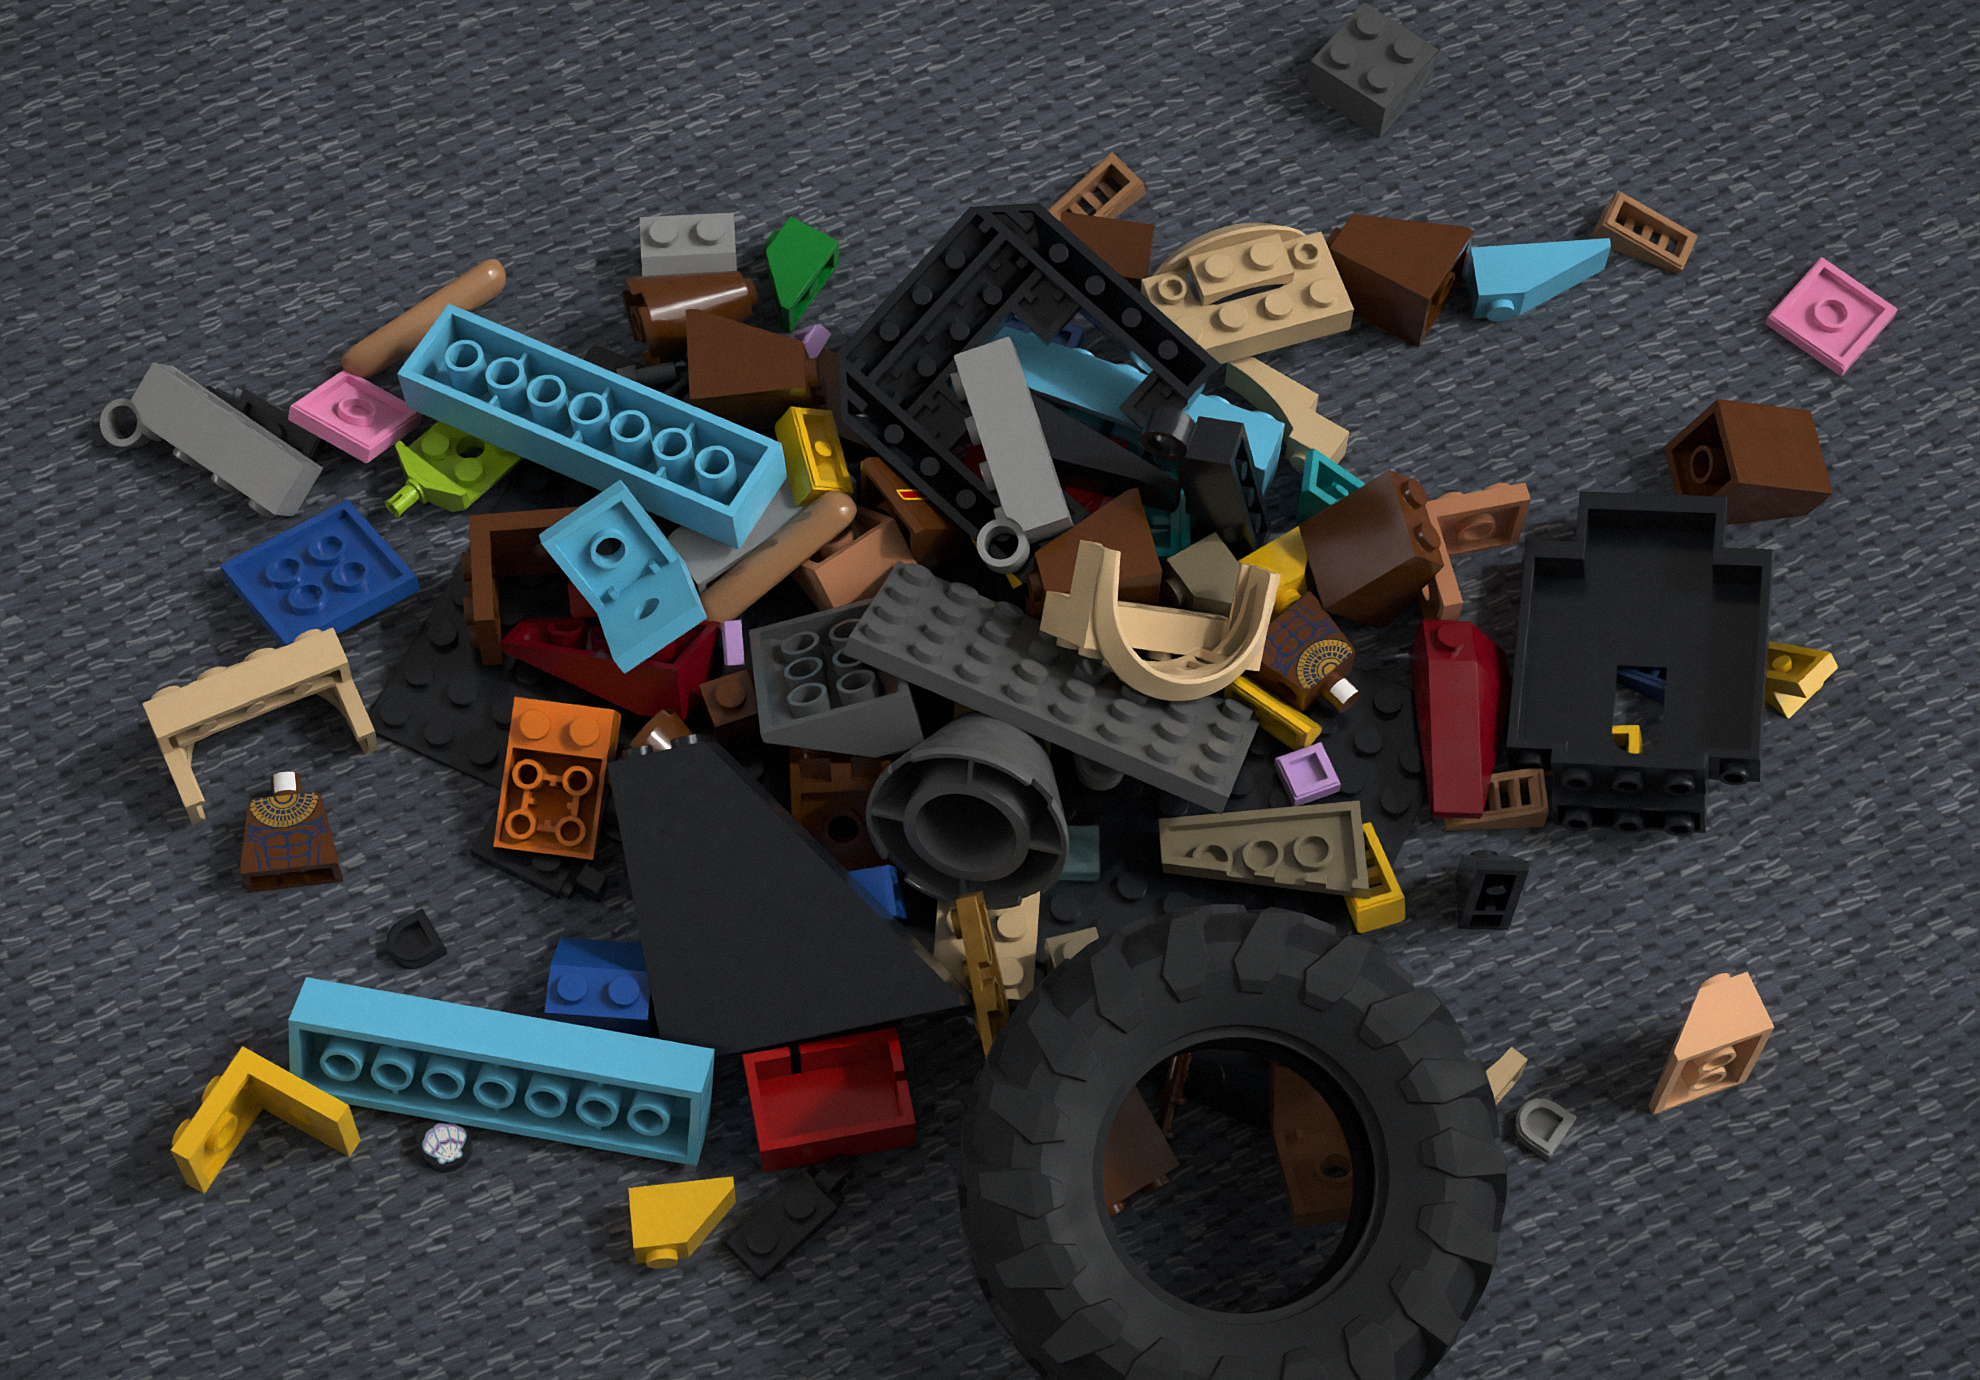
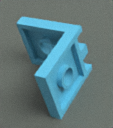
[539,479,707,674]

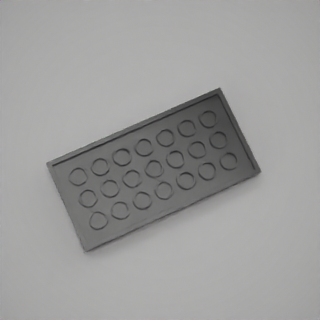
[843,561,1261,815]

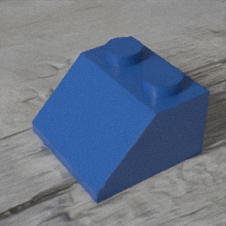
[544,937,654,1038]

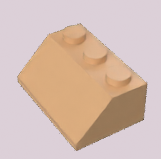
[1648,972,1774,1115]

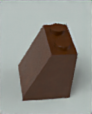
[1326,214,1474,348]
[685,309,828,430]
[1664,399,1833,525]
[1298,470,1444,629]
[1025,488,1162,621]
[1103,1085,1180,1217]

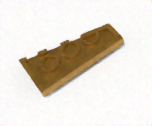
[951,890,1011,1059]

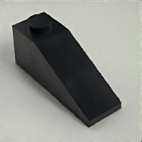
[1456,850,1529,930]

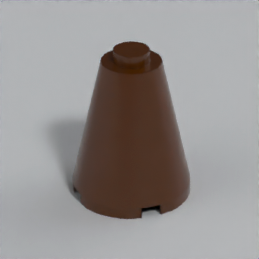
[622,271,758,367]

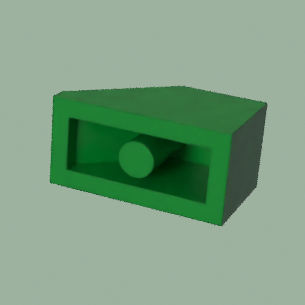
[763,216,839,333]

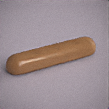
[340,259,506,379]
[699,491,857,629]

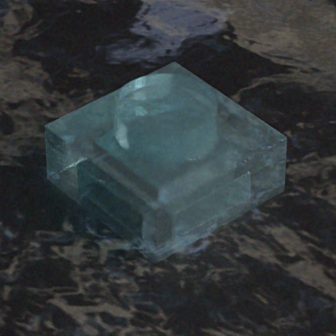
[1057,826,1099,880]

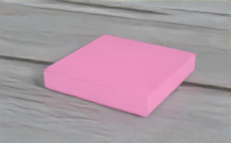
[1765,257,1898,377]
[288,370,423,464]

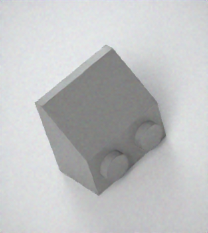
[640,213,737,276]

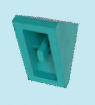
[1296,448,1365,524]

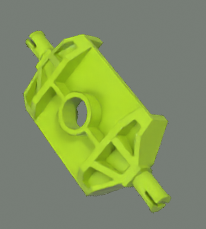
[385,421,525,518]

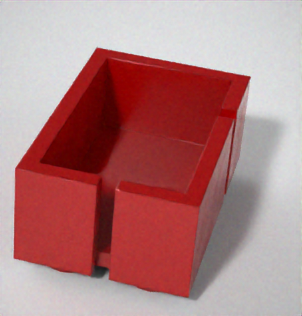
[742,1027,916,1173]

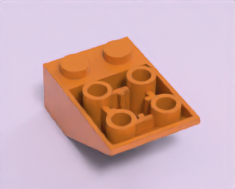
[493,697,621,860]

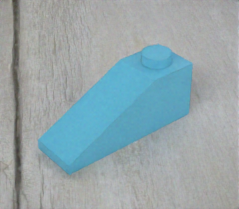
[1465,238,1611,322]

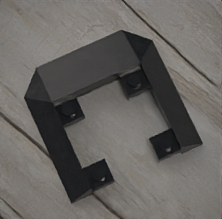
[838,203,1221,583]

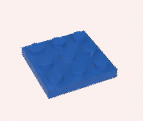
[220,499,420,647]

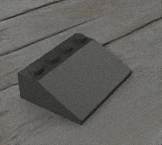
[749,597,924,758]

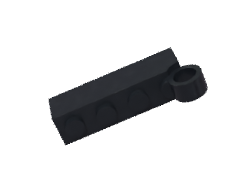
[1140,406,1272,561]

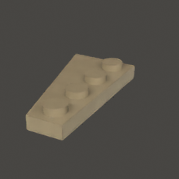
[1158,801,1370,899]

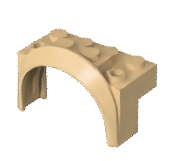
[1141,222,1354,364]
[1040,540,1281,701]
[142,627,379,825]

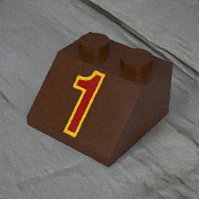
[861,457,964,571]

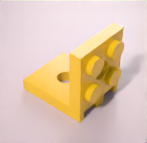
[171,1046,361,1194]

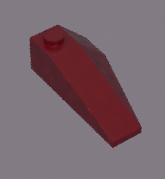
[500,618,721,721]
[1408,619,1512,819]

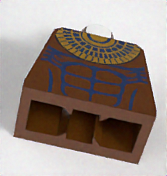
[1243,591,1361,713]
[240,772,343,893]

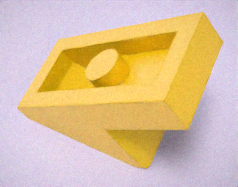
[1765,641,1838,719]

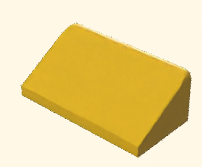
[775,406,854,506]
[1223,674,1322,751]

